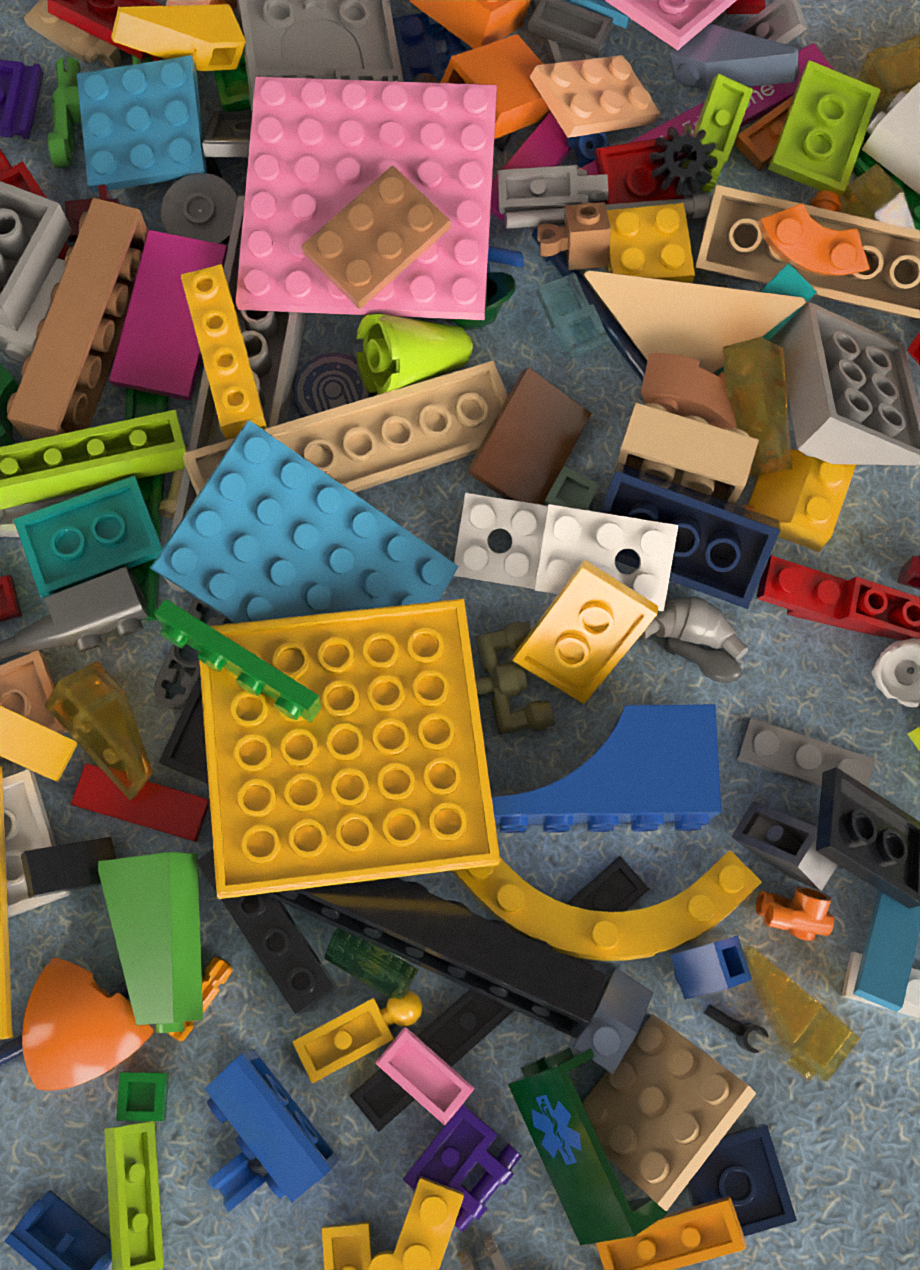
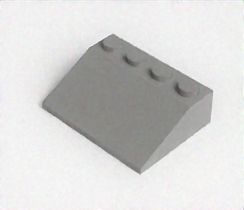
[778,301,920,466]

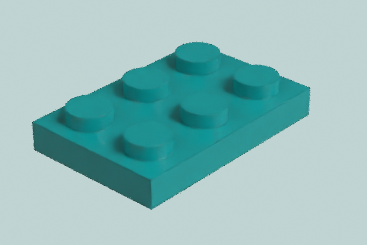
[13,475,163,600]

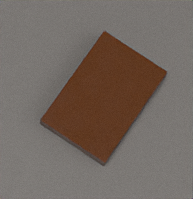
[466,367,592,505]

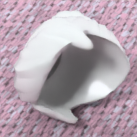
[871,638,920,707]

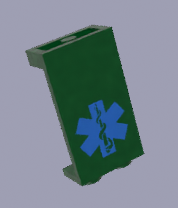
[508,1047,668,1246]

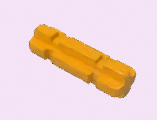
[168,956,233,1042]

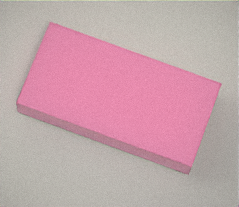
[375,1026,475,1125]

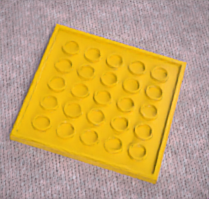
[199,598,500,899]

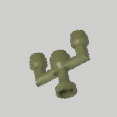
[475,621,555,735]

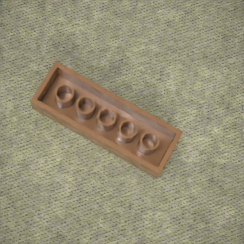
[7,198,148,441]

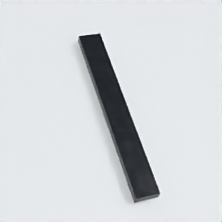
[350,856,650,1132]

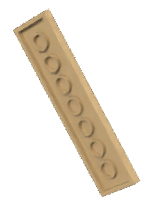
[183,360,508,495]

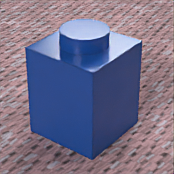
[670,935,753,1000]

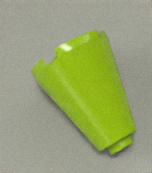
[356,313,473,395]

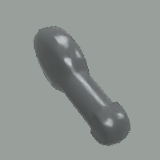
[664,637,742,683]

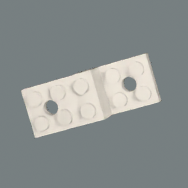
[454,493,678,612]

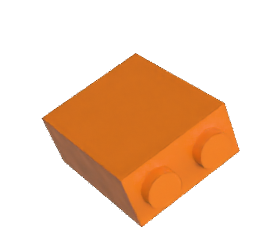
[440,34,551,139]

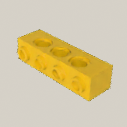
[181,264,268,440]

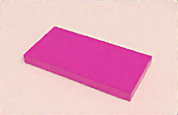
[109,230,228,401]

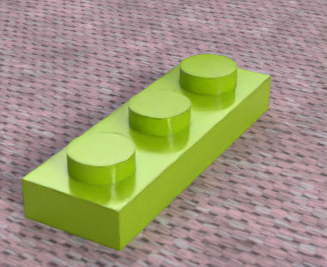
[104,1121,164,1270]

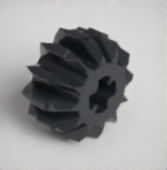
[649,124,718,196]

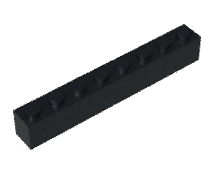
[264,877,606,1038]

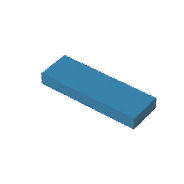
[853,890,920,1012]

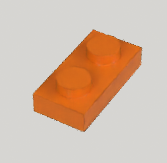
[734,95,794,171]

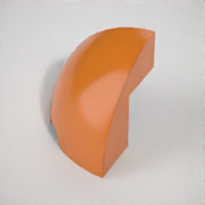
[22,957,155,1091]

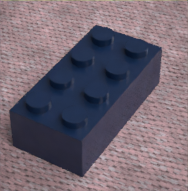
[600,463,780,609]

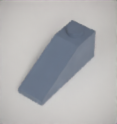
[671,24,799,91]

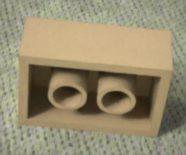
[612,403,759,504]

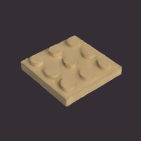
[582,1014,756,1211]

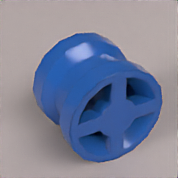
[206,1152,266,1212]

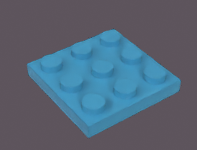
[77,56,207,193]

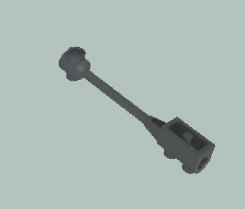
[0,567,150,660]

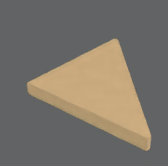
[583,271,807,373]

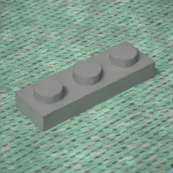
[736,718,875,788]

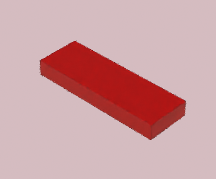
[71,763,210,842]

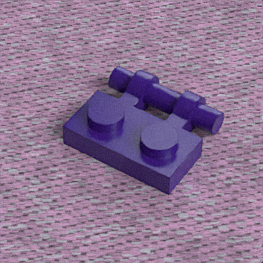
[402,1104,522,1232]

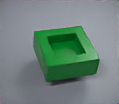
[116,1071,169,1121]

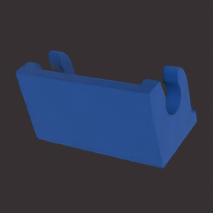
[4,1190,112,1270]

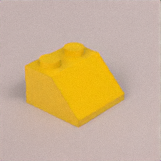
[748,449,856,552]

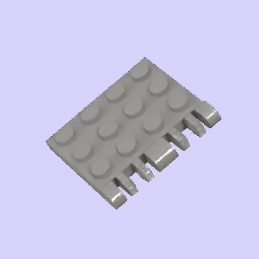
[236,0,404,112]

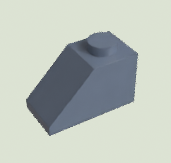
[567,967,653,1074]

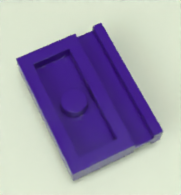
[0,60,44,139]

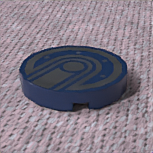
[293,353,374,418]

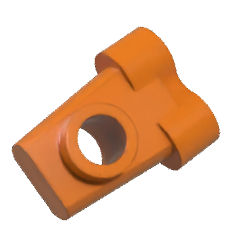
[756,887,834,941]

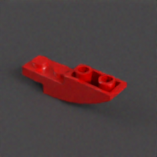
[756,555,920,640]

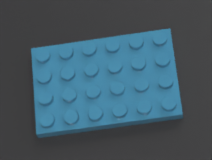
[150,420,459,623]

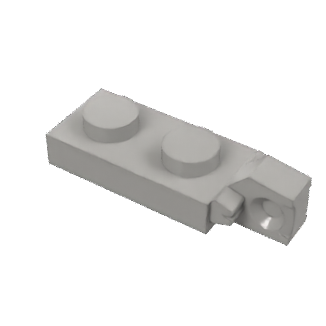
[498,165,609,214]

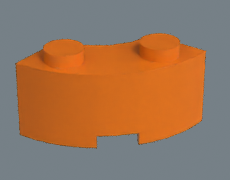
[757,203,870,276]

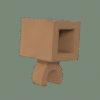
[537,202,611,270]

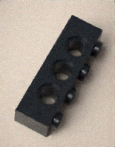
[196,850,338,1014]

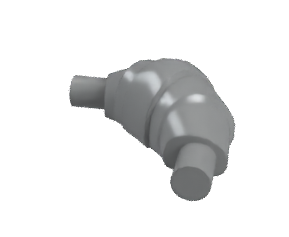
[638,596,748,660]

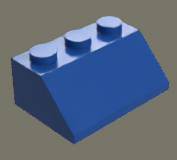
[205,1050,339,1203]

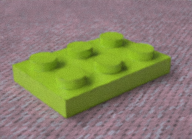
[768,60,881,198]

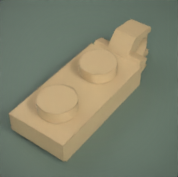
[24,0,123,68]

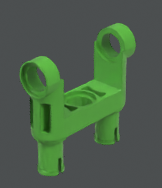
[48,55,154,168]

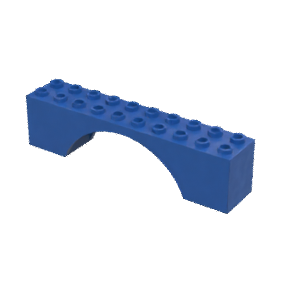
[492,704,722,833]

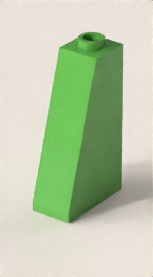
[98,852,203,1033]

